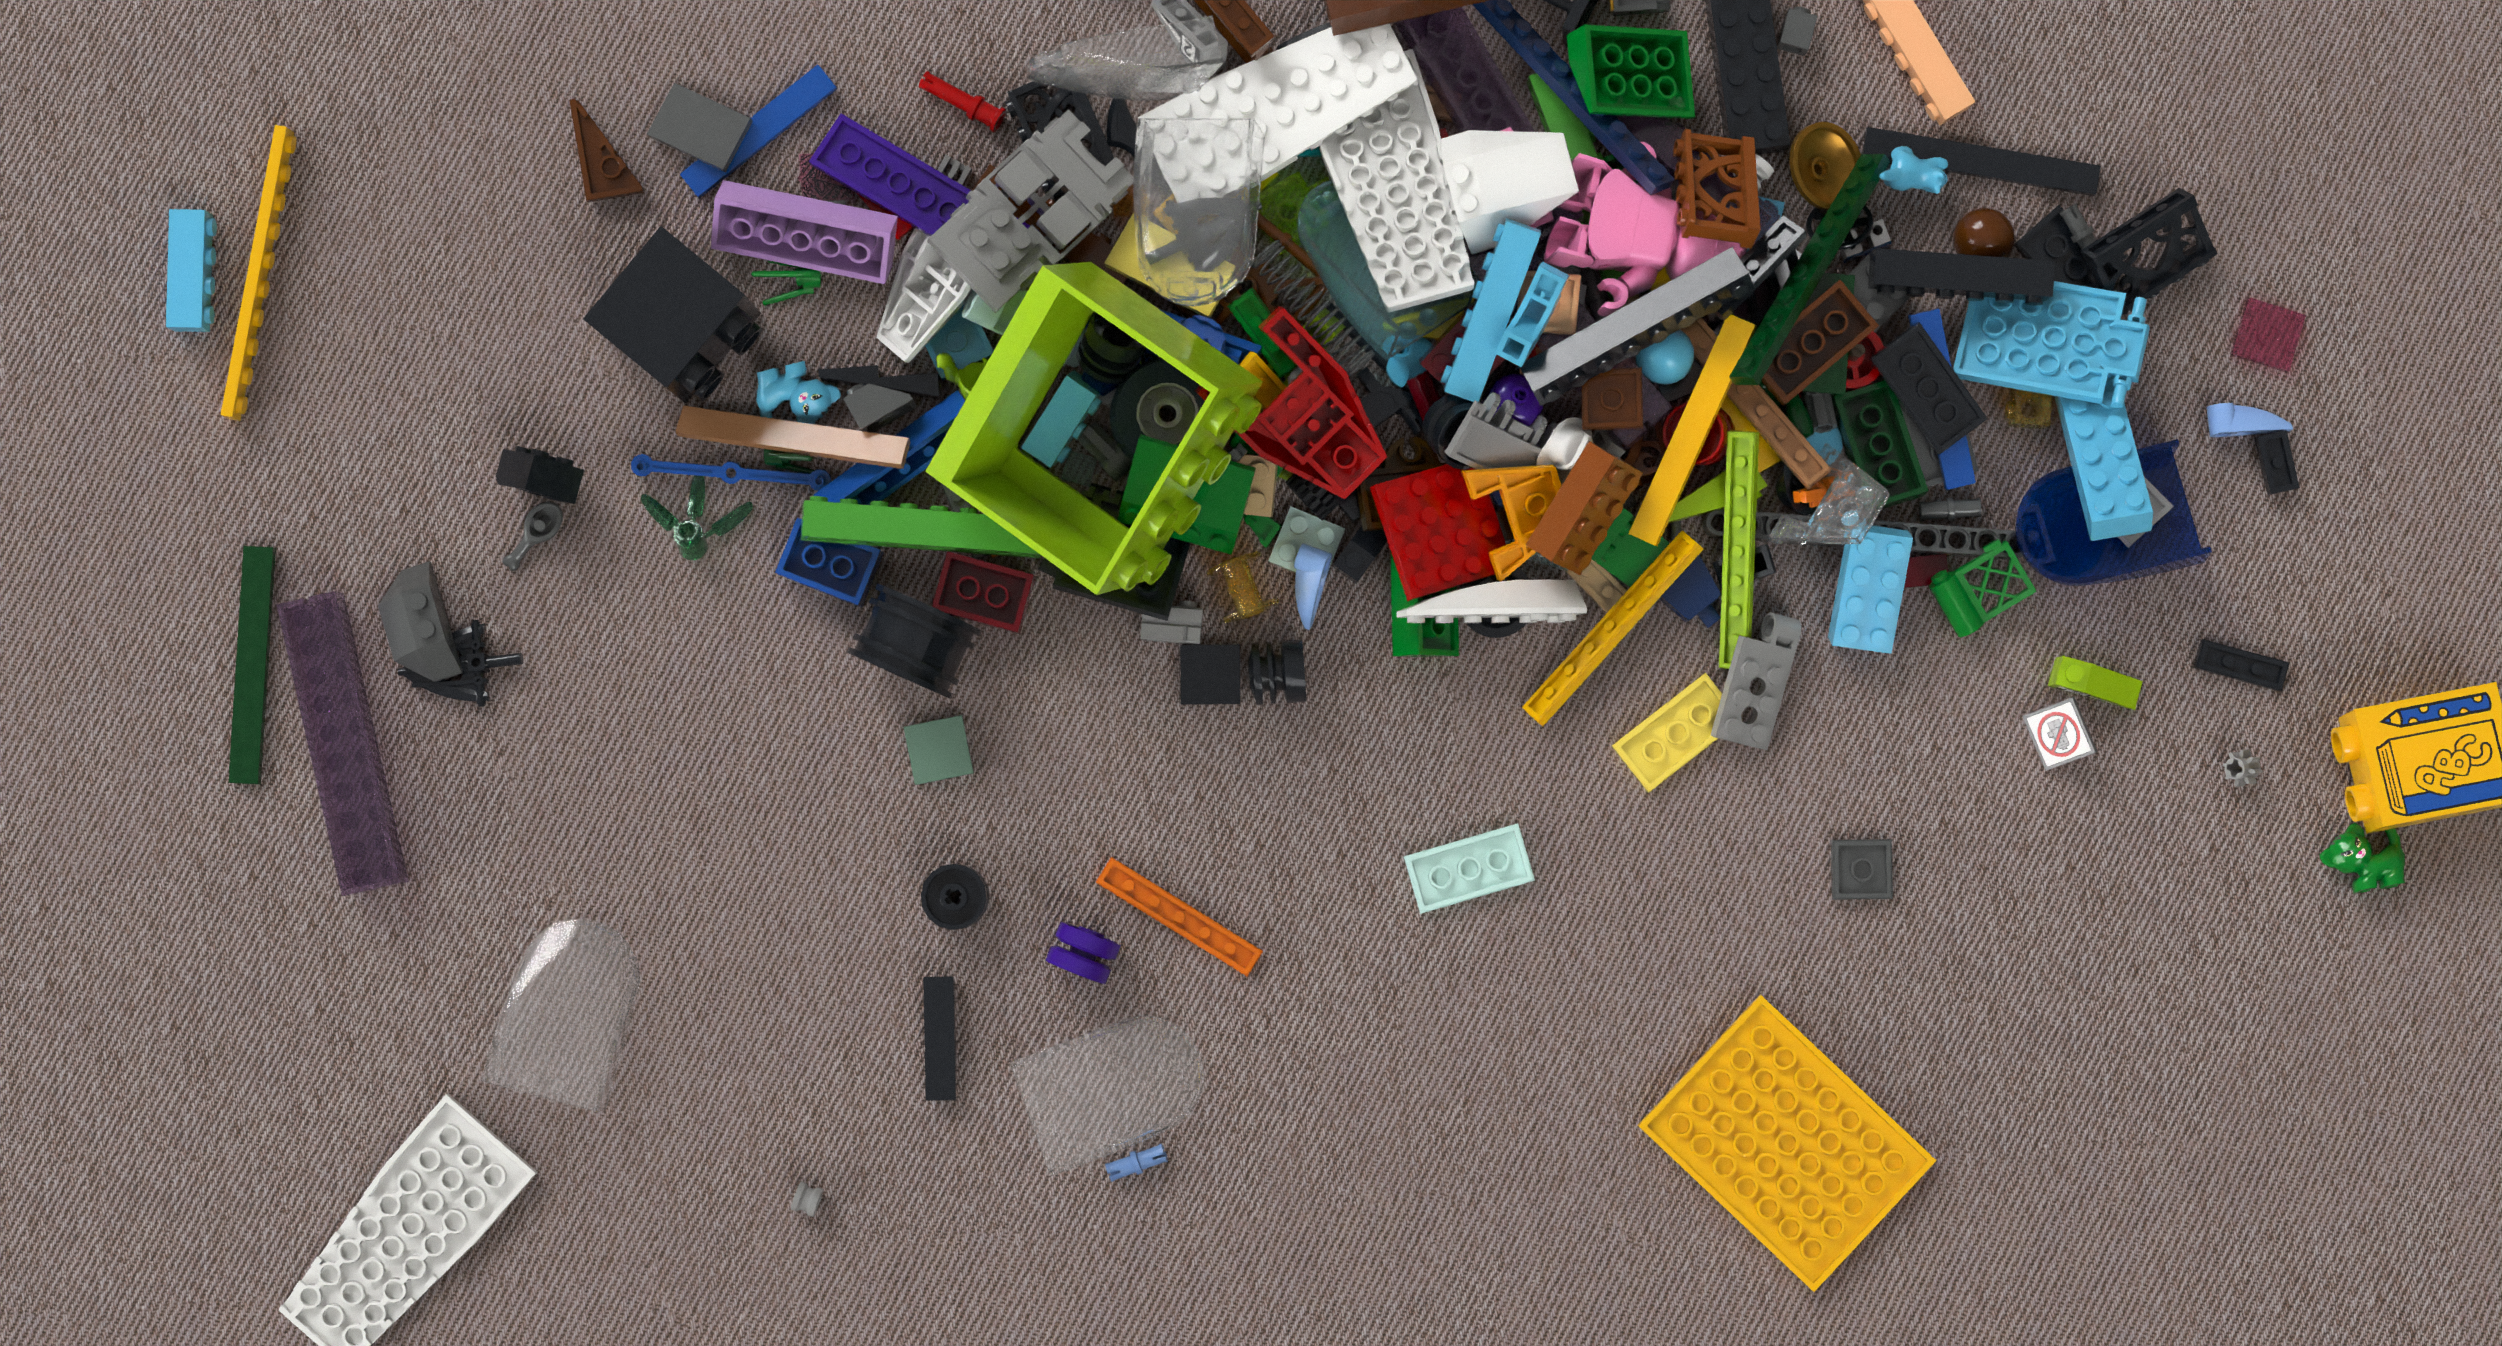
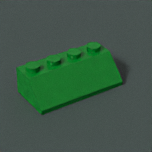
[1390,550,1459,657]

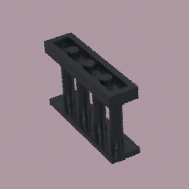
[1713,215,1807,336]

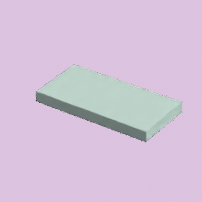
[1403,823,1535,914]

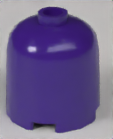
[1480,373,1543,430]

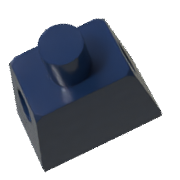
[1659,555,1721,628]

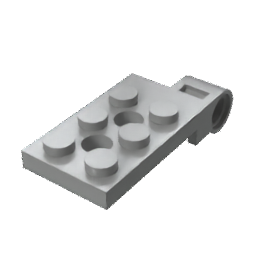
[1710,612,1801,750]

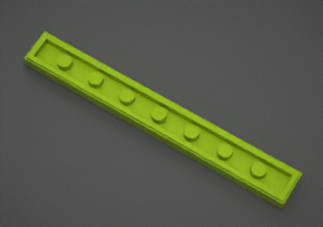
[1719,430,1759,669]

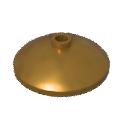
[1789,122,1861,211]

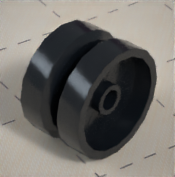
[1422,394,1493,470]
[921,864,990,930]

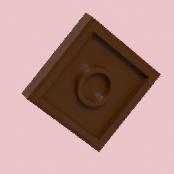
[1582,367,1643,431]

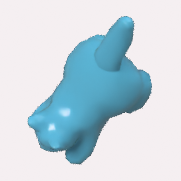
[1879,146,1948,194]

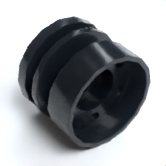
[1076,312,1146,384]
[1248,639,1307,705]

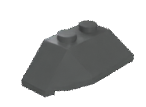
[378,561,463,682]

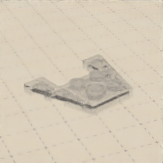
[1768,443,1890,544]

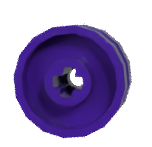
[1045,921,1121,984]

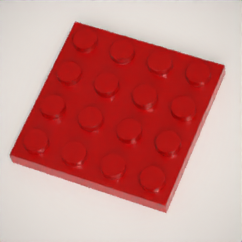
[1370,464,1506,601]

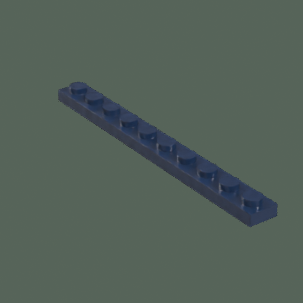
[1472,0,1675,195]

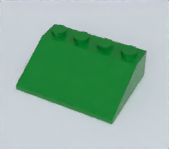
[1567,24,1695,119]
[1118,434,1256,555]

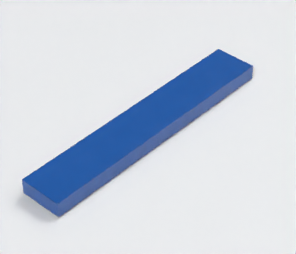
[680,65,837,199]
[1908,308,1976,490]

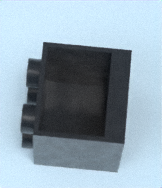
[583,226,762,404]

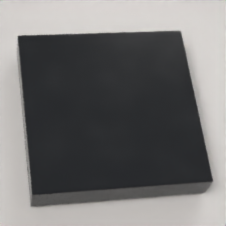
[1180,644,1240,705]

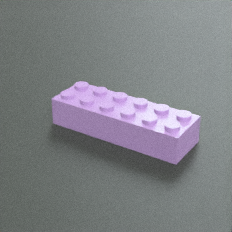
[711,180,898,284]

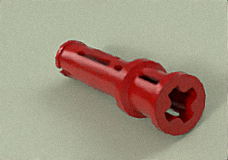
[919,71,1007,133]

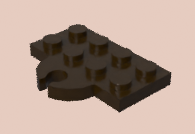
[1356,436,1447,531]

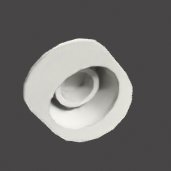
[1536,417,1594,483]

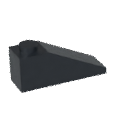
[1333,526,1388,584]

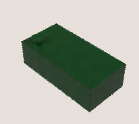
[1832,380,1929,514]

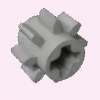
[2223,750,2263,787]

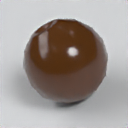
[1953,208,2015,258]

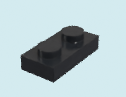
[2254,430,2300,495]

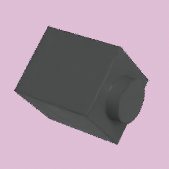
[1777,7,1818,56]

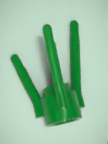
[751,260,821,306]

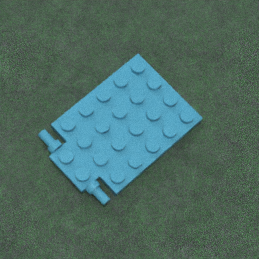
[1953,281,2150,408]

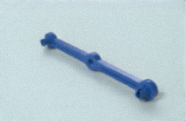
[631,454,832,491]

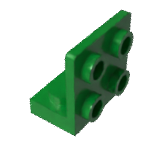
[1591,508,1669,587]

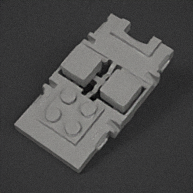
[927,109,1136,313]

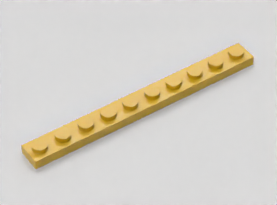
[221,125,296,421]

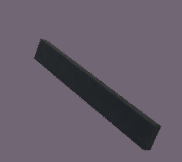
[1862,127,2101,196]

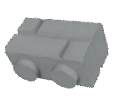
[1140,601,1203,645]

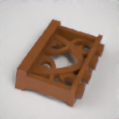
[1673,129,1761,249]

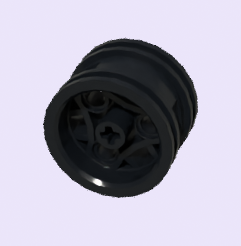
[846,584,982,699]

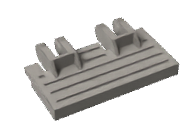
[1445,392,1558,469]

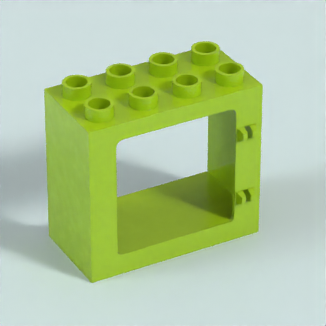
[925,262,1263,595]

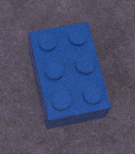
[775,517,884,608]

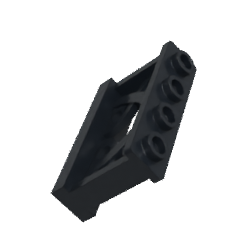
[1005,63,1114,202]
[2080,188,2218,315]

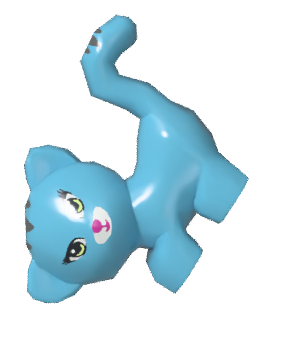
[756,361,841,424]

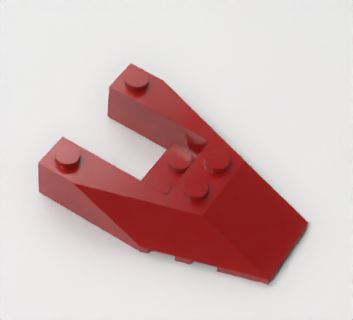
[1194,306,1387,499]

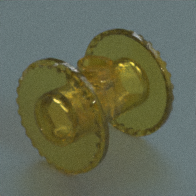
[1206,551,1279,623]

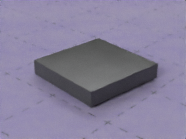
[1830,839,1893,900]

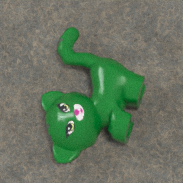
[2319,823,2405,894]

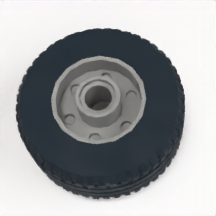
[1110,358,1205,462]

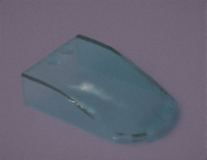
[1297,180,1481,361]

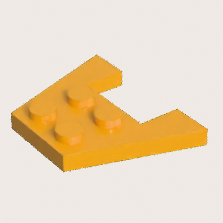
[1462,465,1562,582]

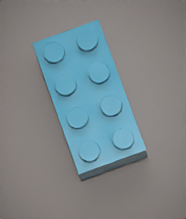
[1828,522,1913,654]

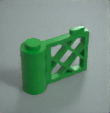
[1929,539,2037,637]

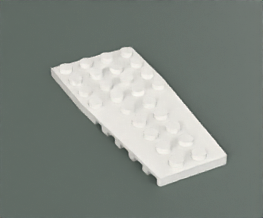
[1137,23,1419,203]
[1319,49,1474,313]
[279,1094,538,1346]

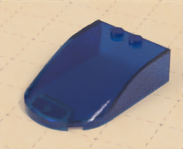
[2015,439,2212,586]

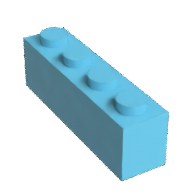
[166,209,217,332]

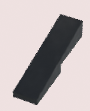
[818,365,942,400]
[923,976,956,1101]

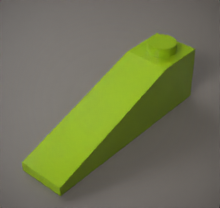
[1668,470,1768,524]

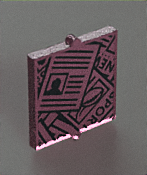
[798,153,854,200]

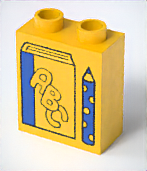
[2331,682,2502,834]

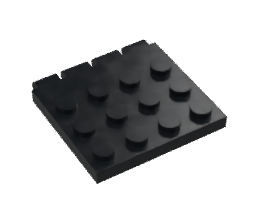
[1053,483,1191,621]

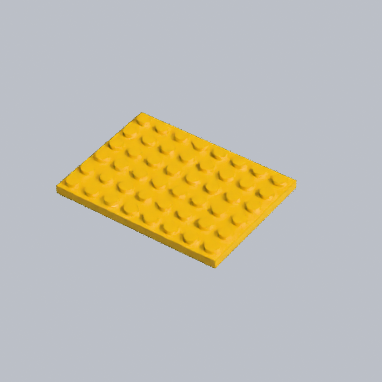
[1637,995,1937,1292]

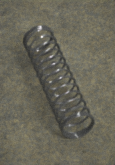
[1250,240,1375,377]

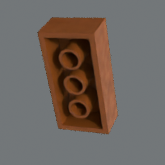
[1526,441,1643,575]

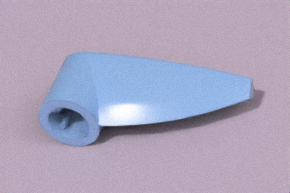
[2206,403,2293,438]
[1294,543,1332,630]

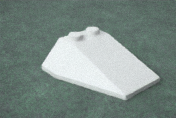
[1441,130,1579,255]
[876,228,973,363]

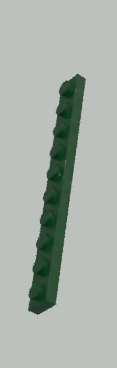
[1729,154,1890,385]

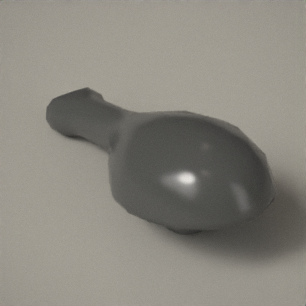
[502,501,563,571]

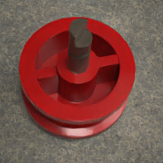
[1845,331,1884,392]

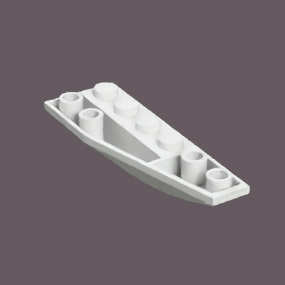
[1397,580,1587,623]

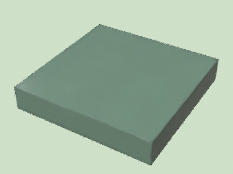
[904,715,974,785]

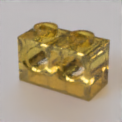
[2005,388,2052,429]

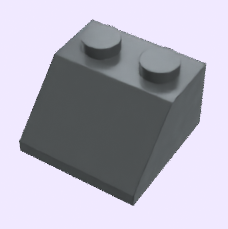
[843,383,918,433]

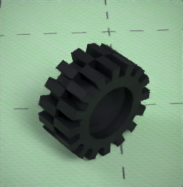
[1285,474,1339,520]

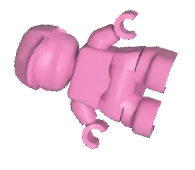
[1544,142,1747,316]

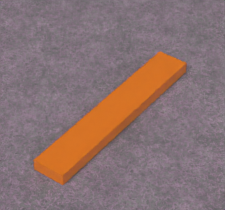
[1096,857,1263,977]

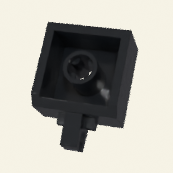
[496,446,584,504]

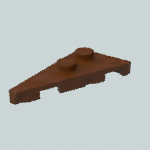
[569,99,644,203]

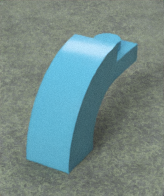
[1495,261,1569,367]

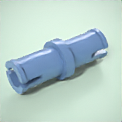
[1105,1143,1168,1182]

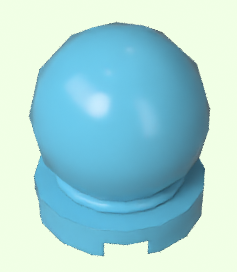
[1636,330,1694,385]

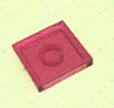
[2230,297,2306,372]

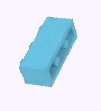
[1021,370,1103,468]

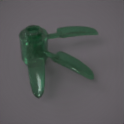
[641,476,753,560]

